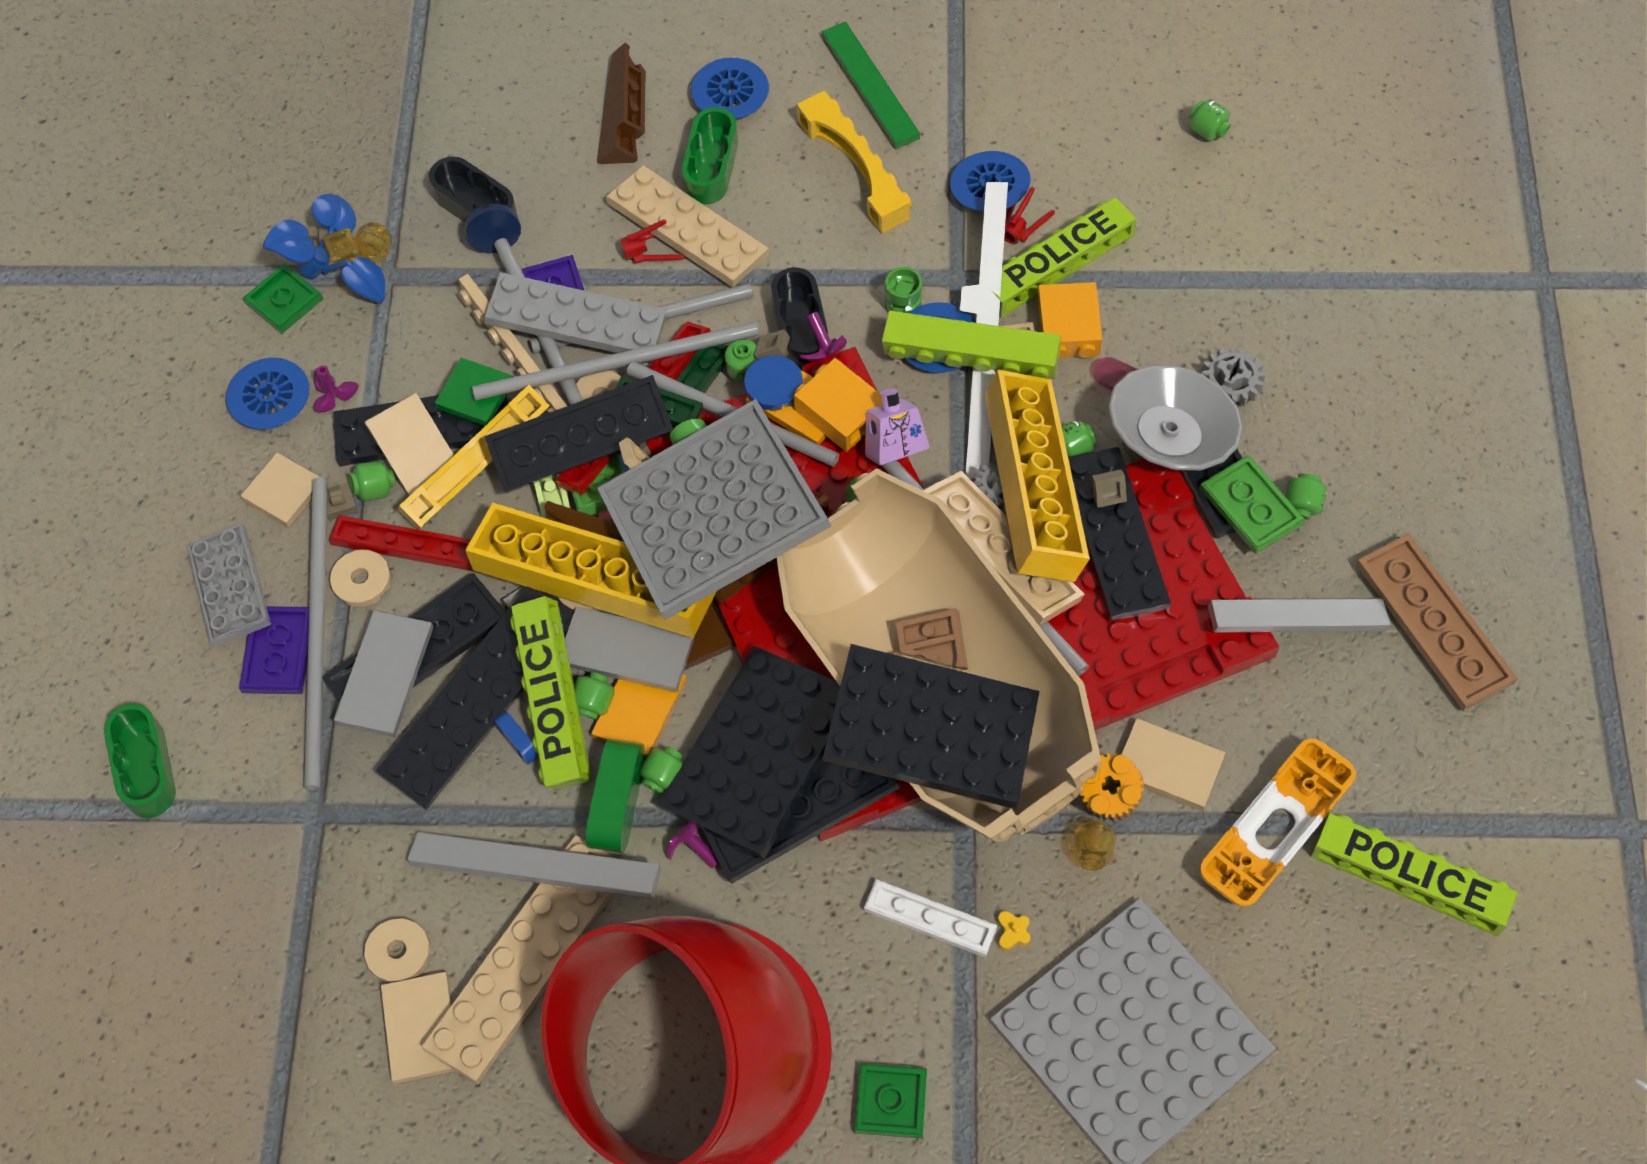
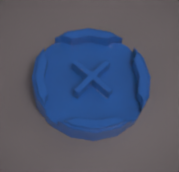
[744,355,803,411]

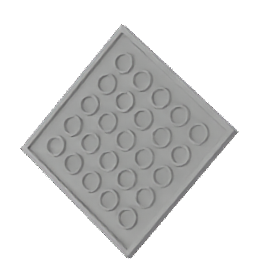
[597,399,831,620]
[990,898,1276,1164]

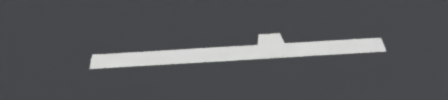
[960,182,1008,480]

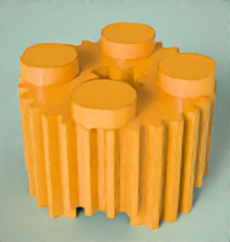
[1080,753,1145,822]

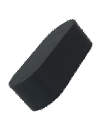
[429,156,518,223]
[771,267,828,369]

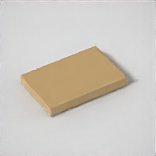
[365,393,454,496]
[1121,718,1226,811]
[381,972,455,1084]

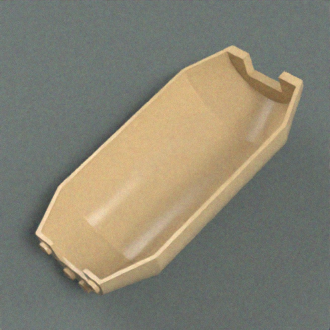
[776,468,1101,842]

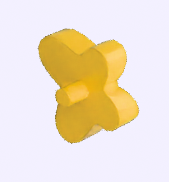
[998,911,1030,951]

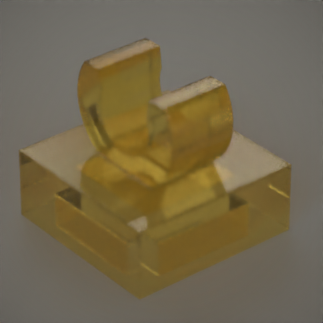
[322,228,360,264]

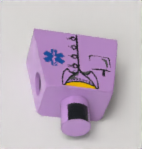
[865,388,929,465]

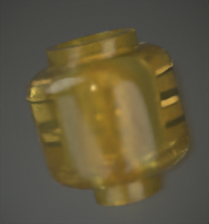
[353,222,392,263]
[1072,820,1116,871]

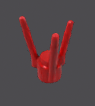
[1004,187,1055,244]
[621,219,685,264]

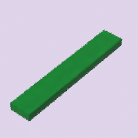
[822,21,920,149]

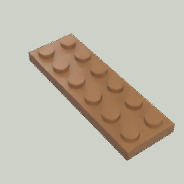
[1356,533,1518,711]

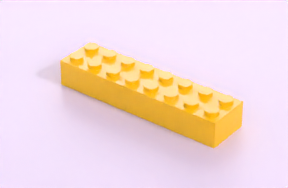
[984,370,1090,582]
[465,502,717,638]

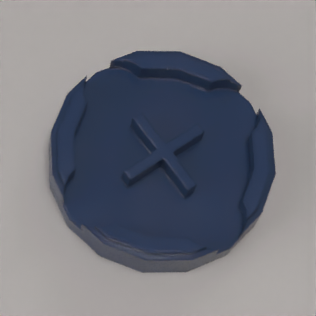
[464,204,521,254]

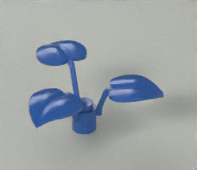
[263,194,385,304]

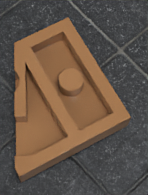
[896,608,968,670]

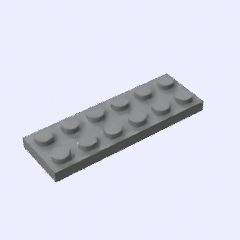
[485,272,667,361]

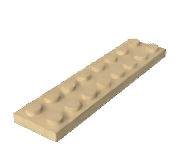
[422,835,614,1085]

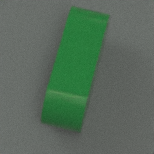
[682,107,738,205]
[104,704,176,818]
[586,739,645,853]

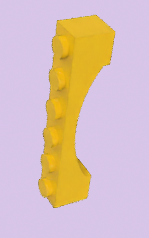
[797,90,912,234]
[398,385,549,530]

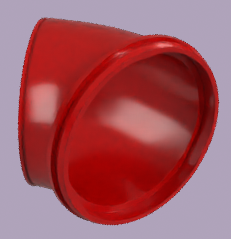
[541,916,832,1164]

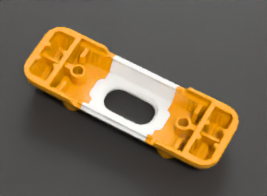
[1200,739,1356,907]

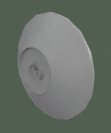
[1108,365,1243,470]

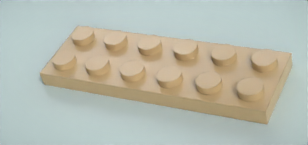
[607,165,769,288]
[922,471,1084,626]

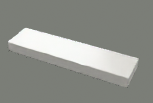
[864,879,998,958]

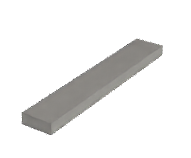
[1208,599,1391,632]

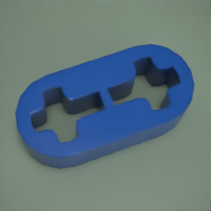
[493,711,539,765]

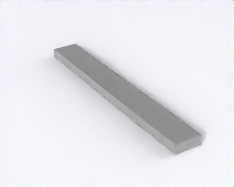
[407,832,661,899]

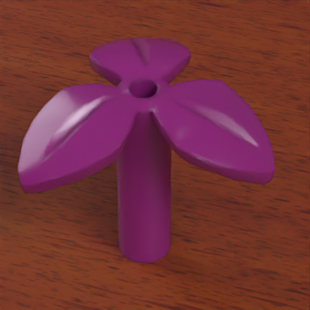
[800,311,847,361]
[314,365,359,412]
[667,821,718,868]

